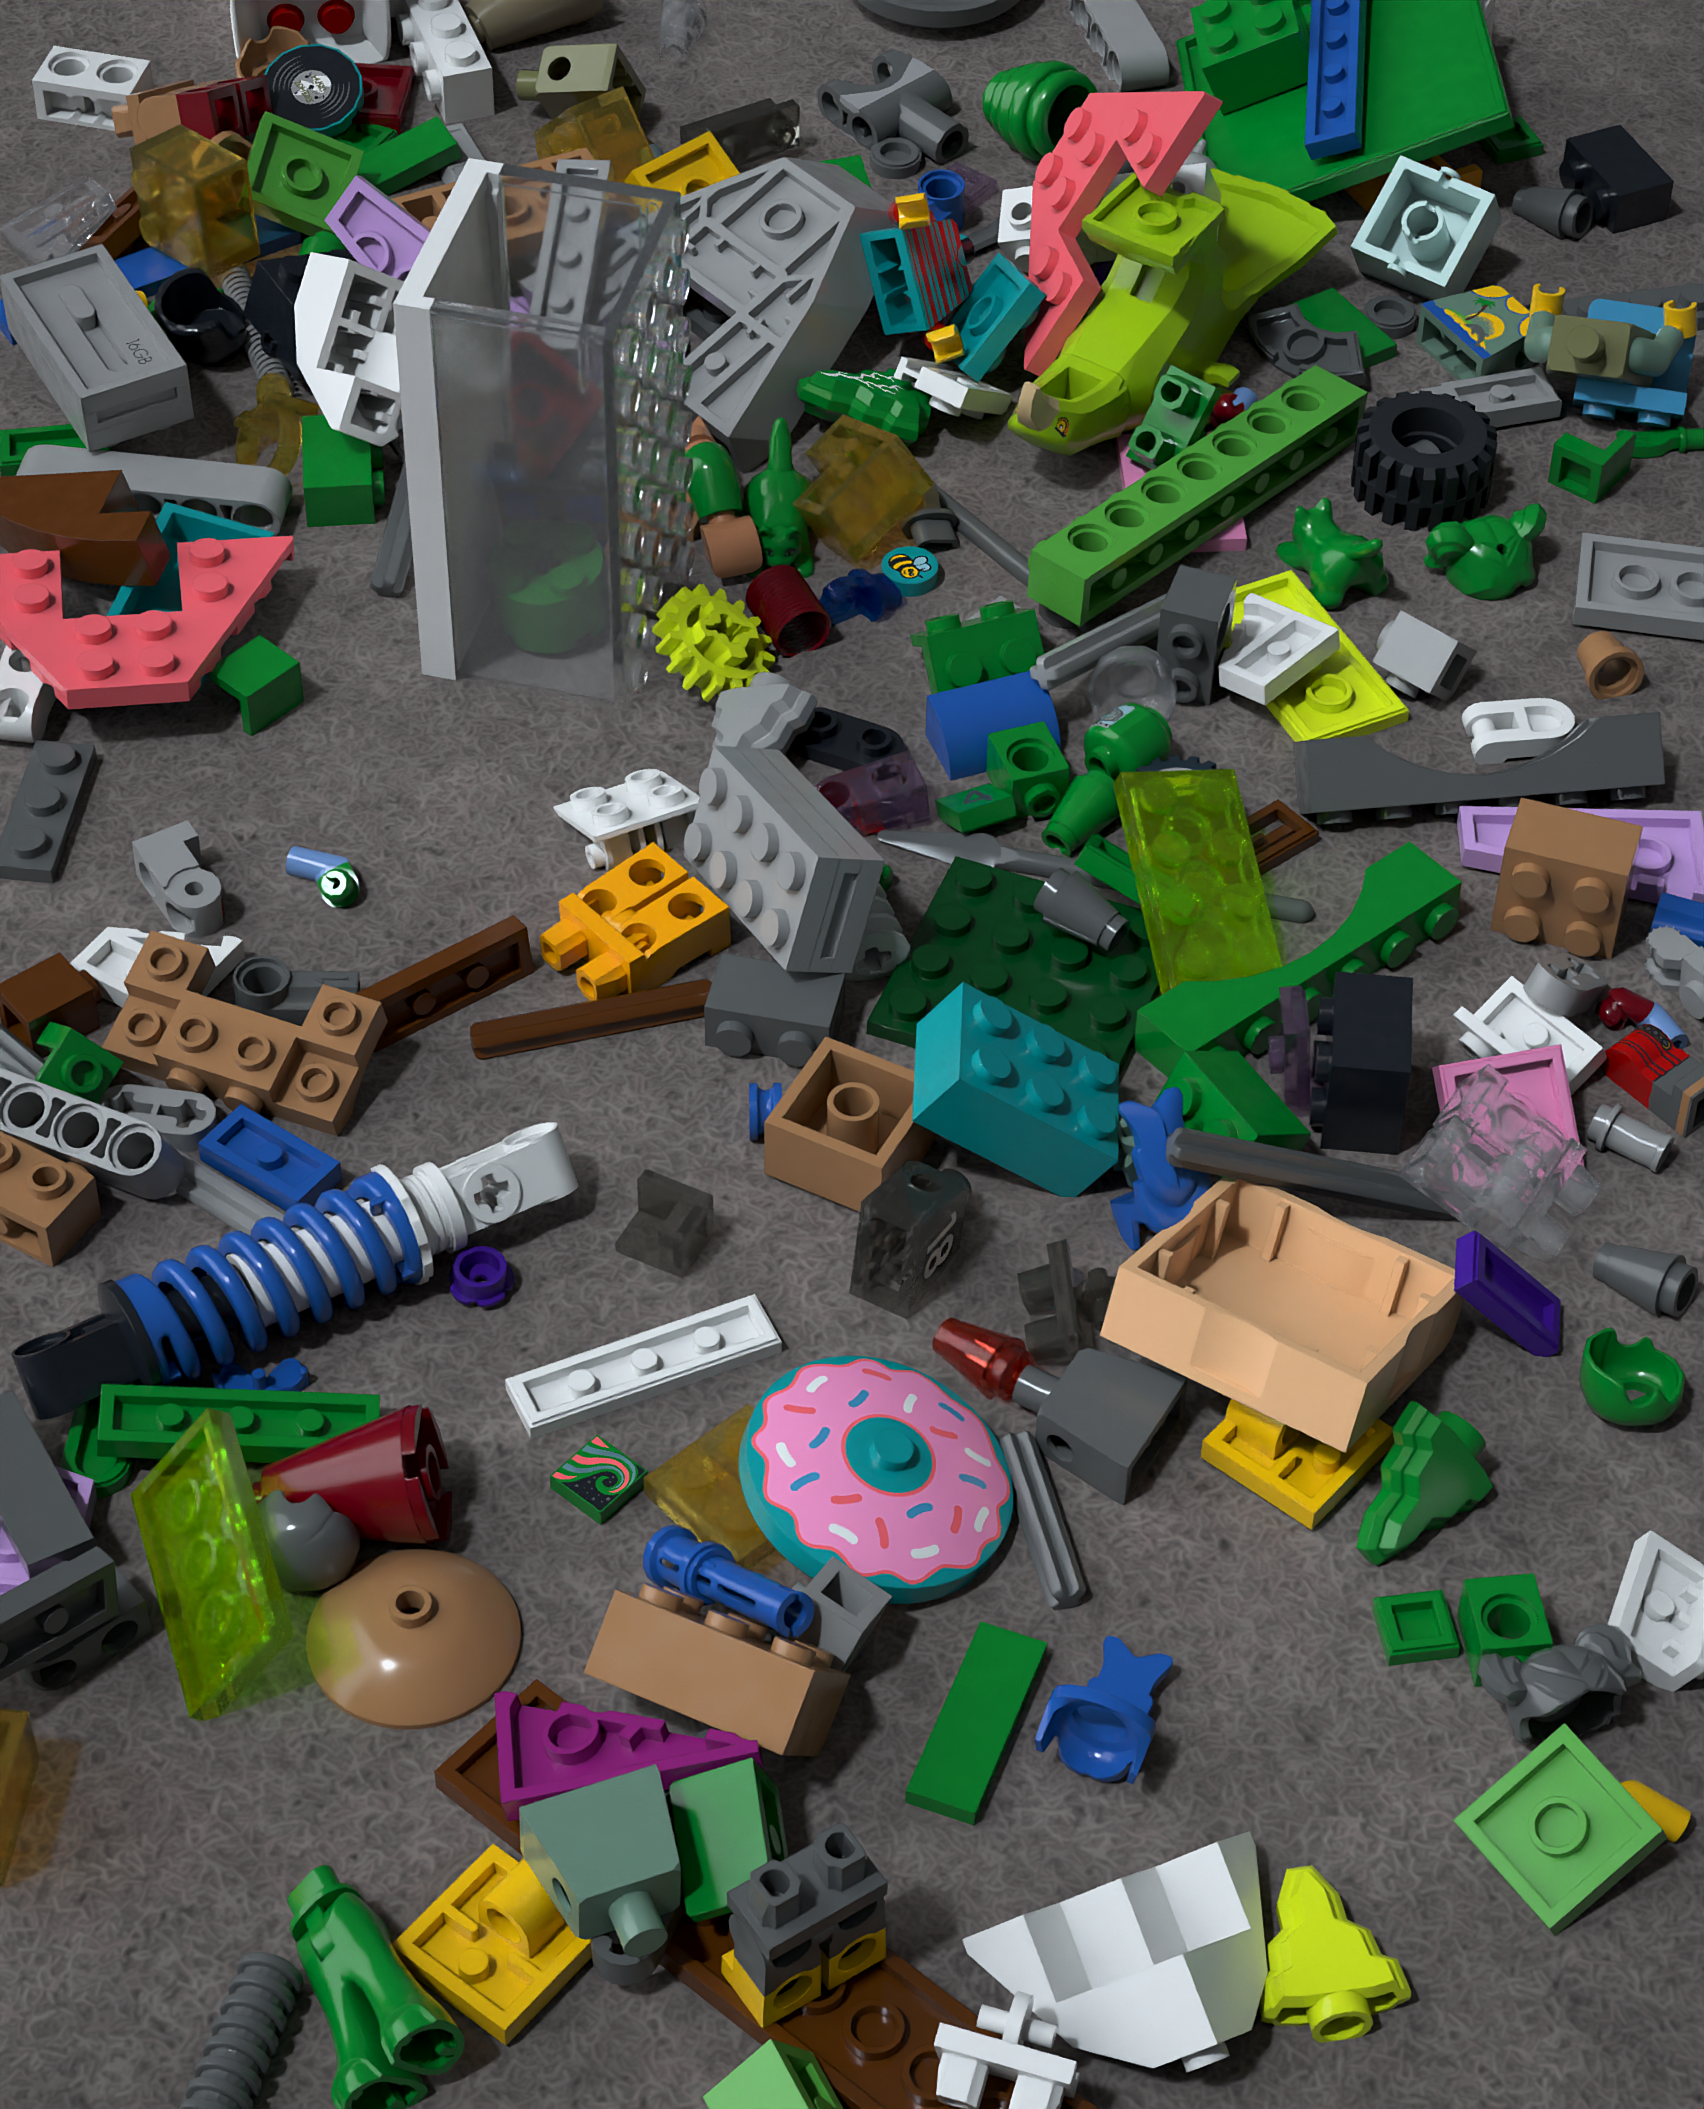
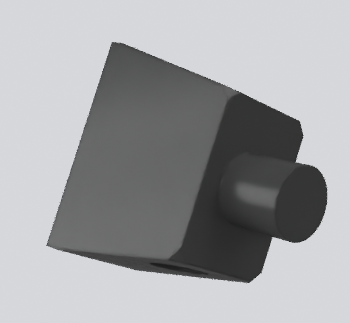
[1012,1348,1188,1506]

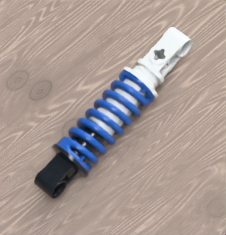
[11,1122,578,1420]

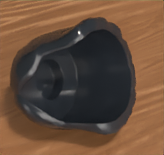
[154,267,248,367]

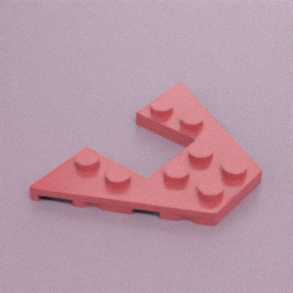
[1024,91,1223,376]
[0,536,294,709]

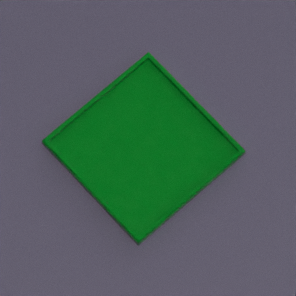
[1175,0,1515,202]

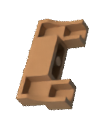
[102,930,388,1137]

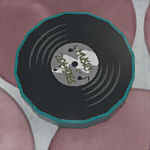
[264,44,364,137]

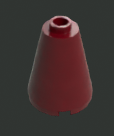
[252,1404,452,1544]

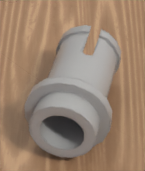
[1586,1103,1675,1173]

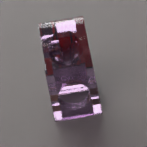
[814,750,931,838]

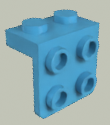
[1572,299,1698,428]

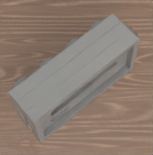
[0,244,194,452]
[684,745,885,974]

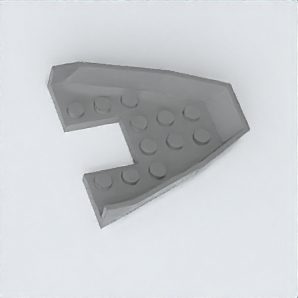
[520,157,899,474]

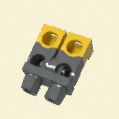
[721,1822,888,2029]

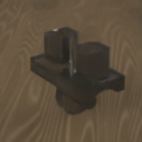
[1017,1239,1116,1366]

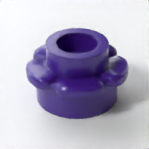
[449,1246,514,1308]

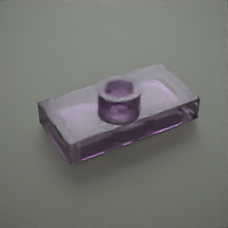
[1268,986,1310,1117]

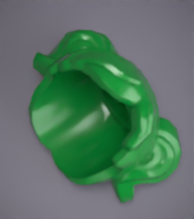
[1424,503,1547,601]

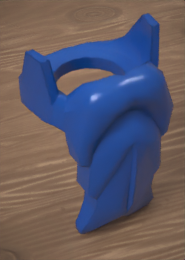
[1110,1087,1212,1250]
[1035,1636,1173,1784]

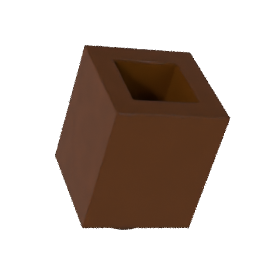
[0,952,102,1058]

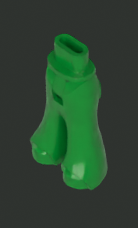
[287,1865,465,2109]

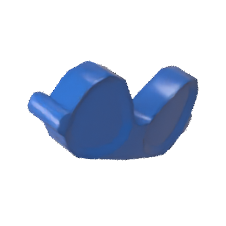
[211,1358,310,1392]

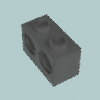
[1153,565,1237,705]

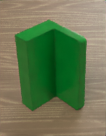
[669,1757,789,1922]

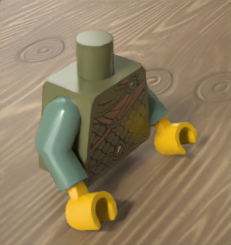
[1524,284,1697,388]

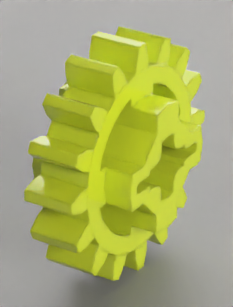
[652,584,775,702]

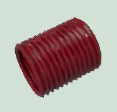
[745,565,832,657]

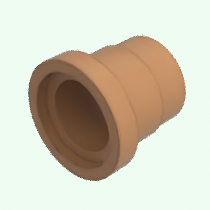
[1577,631,1644,700]

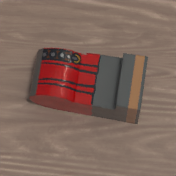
[1601,1024,1704,1138]

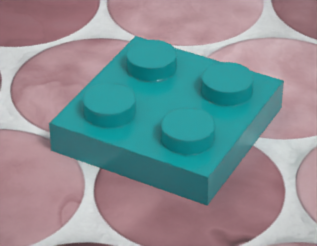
[951,252,1046,382]

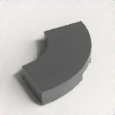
[1245,303,1367,386]

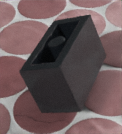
[1559,125,1674,234]

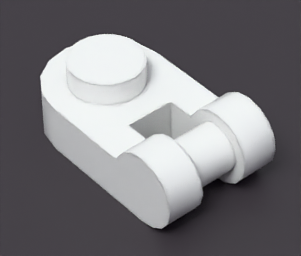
[1462,698,1575,765]

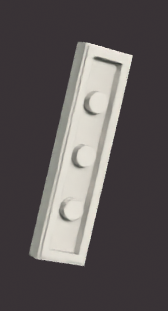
[505,1294,782,1439]

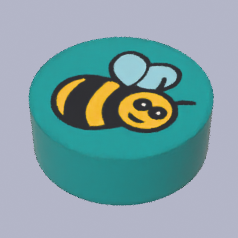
[881,546,938,597]

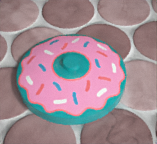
[738,1356,1013,1604]

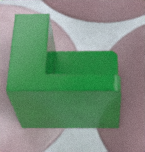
[1548,430,1636,504]
[209,635,304,736]

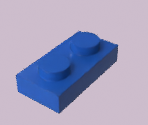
[198,1104,342,1211]

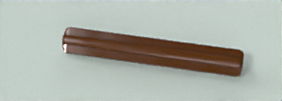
[469,979,712,1060]

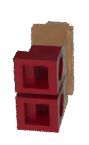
[111,75,273,148]

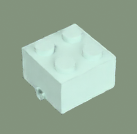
[1350,155,1502,300]

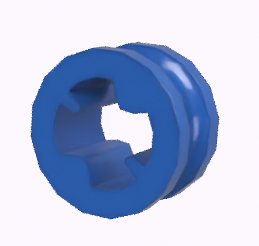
[749,1083,782,1140]

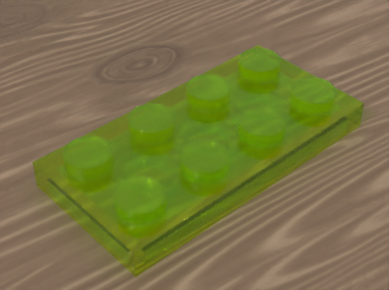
[1113,769,1282,995]
[130,1408,295,1721]

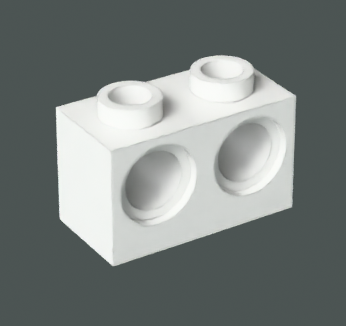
[32,46,154,131]

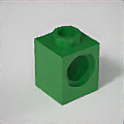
[986,721,1070,820]
[1457,1573,1553,1687]

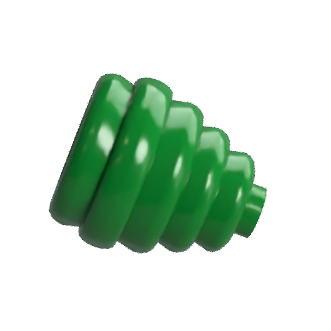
[982,60,1098,163]

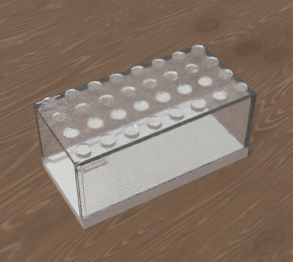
[393,158,695,711]

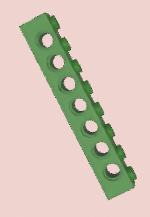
[1027,365,1368,626]

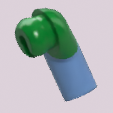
[286,846,360,907]

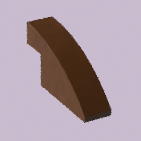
[0,470,171,586]

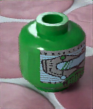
[1083,702,1172,789]

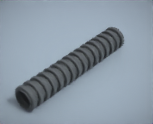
[178,1952,304,2109]

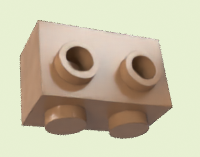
[0,1131,101,1267]

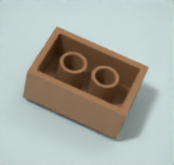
[583,1583,851,1757]

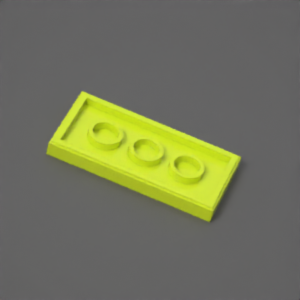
[1230,570,1409,742]

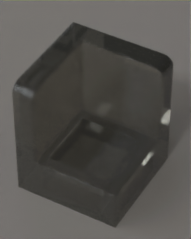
[615,1169,714,1279]

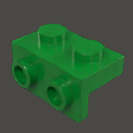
[910,600,1044,694]

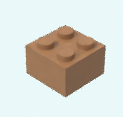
[1490,797,1643,959]
[764,1037,938,1220]

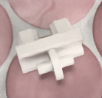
[934,1991,1080,2109]

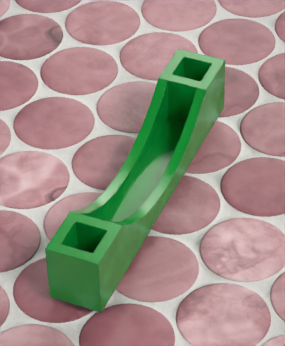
[1134,841,1462,1078]

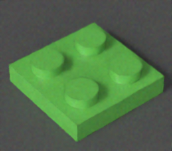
[234,111,364,236]
[1453,1723,1667,1936]

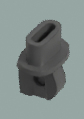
[897,477,958,552]

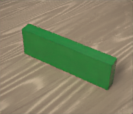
[905,1621,1048,1826]

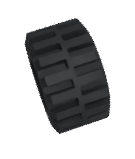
[1351,390,1498,532]

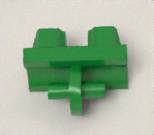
[1126,365,1223,469]

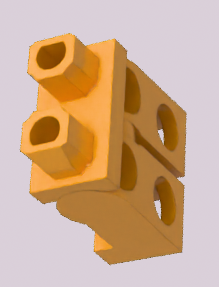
[540,842,731,1001]

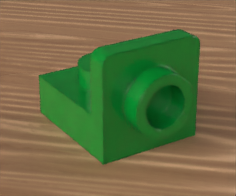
[35,1021,124,1104]

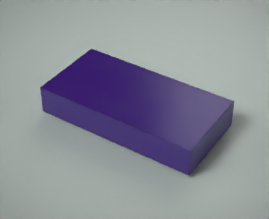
[1454,1230,1561,1357]

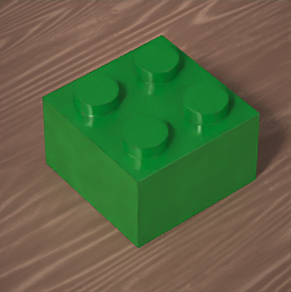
[1190,0,1310,115]

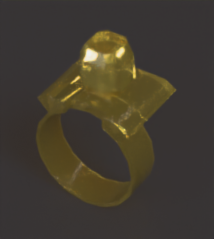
[233,372,320,476]

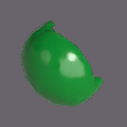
[1579,1327,1686,1426]

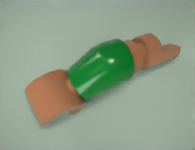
[673,415,763,578]

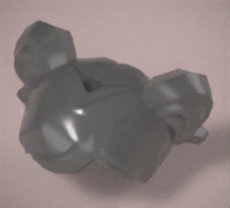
[1476,1623,1642,1743]

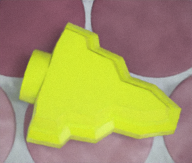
[1259,1865,1411,2043]

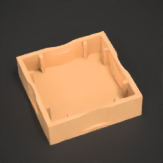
[1100,1176,1464,1453]

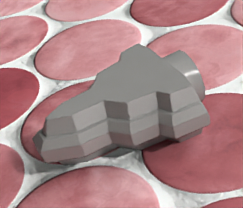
[711,672,818,755]

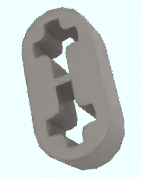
[1523,953,1608,1017]
[98,1084,218,1152]

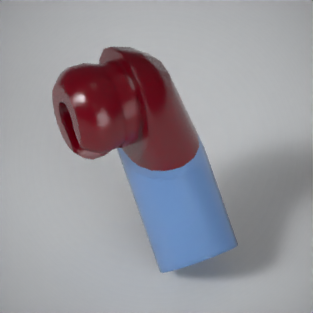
[1208,387,1258,429]
[1595,987,1689,1049]

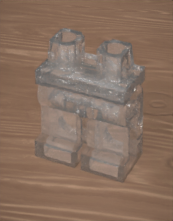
[1399,1064,1602,1263]

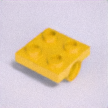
[1201,1398,1394,1530]
[392,1844,592,2046]

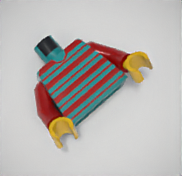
[859,192,975,364]

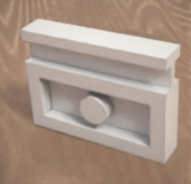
[894,356,1013,420]

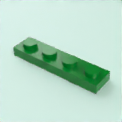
[97,1384,380,1463]

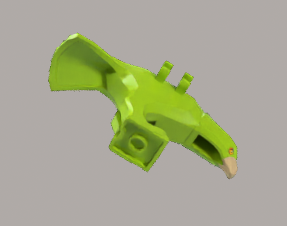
[1008,168,1339,456]

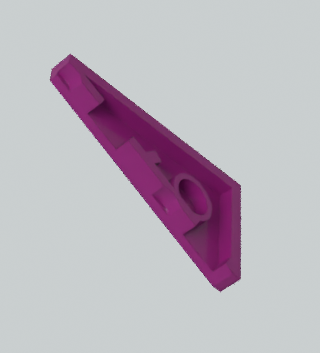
[494,1691,764,1822]

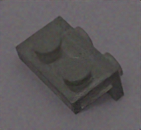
[680,98,800,167]

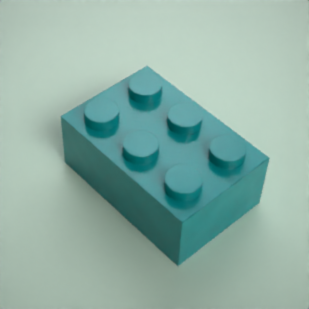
[912,982,1119,1197]

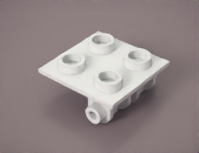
[553,769,700,871]

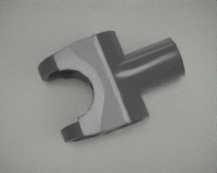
[817,49,969,165]

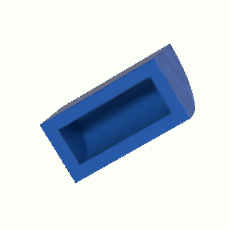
[925,671,1061,781]

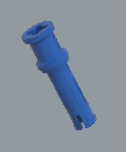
[643,1525,814,1637]

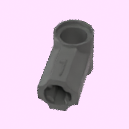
[233,955,361,1025]

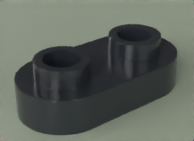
[791,707,904,779]

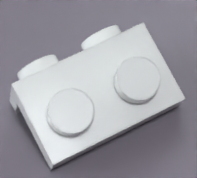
[1453,976,1607,1095]
[1608,1530,1704,1692]

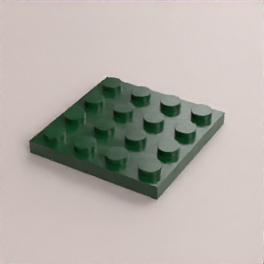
[866,856,1187,1074]

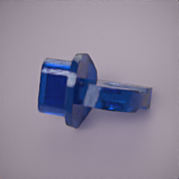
[819,568,902,626]

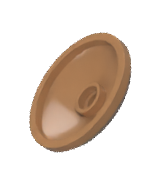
[306,1549,521,1730]

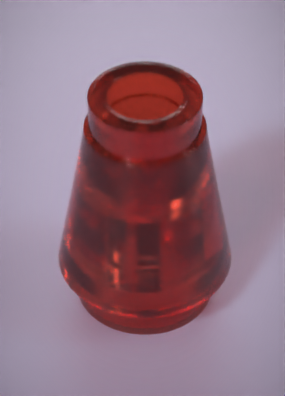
[932,1317,1035,1401]

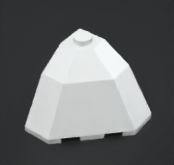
[294,252,516,447]
[962,1831,1268,2072]

